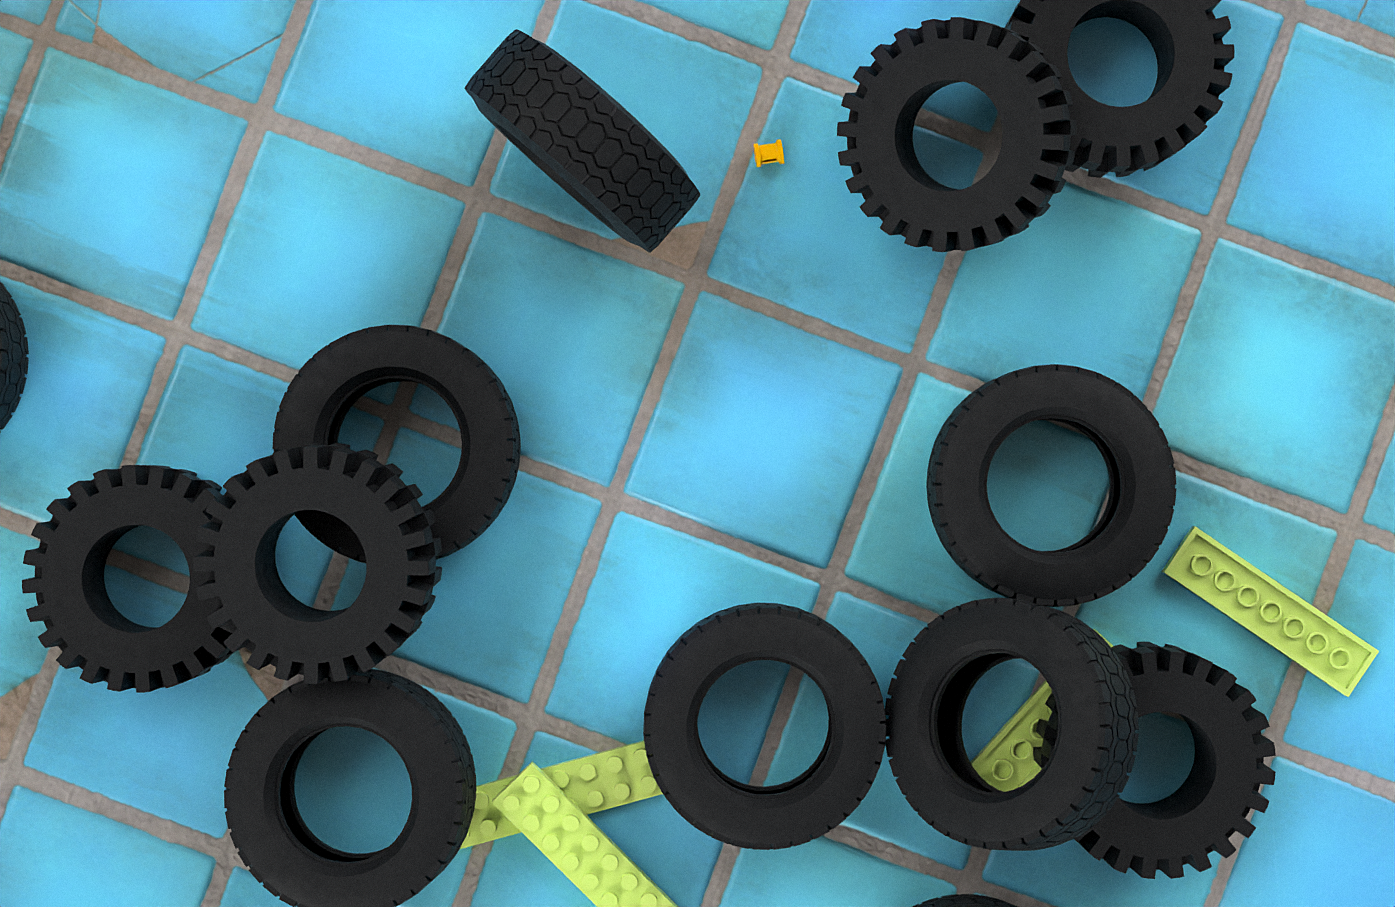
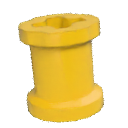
[753,139,784,168]

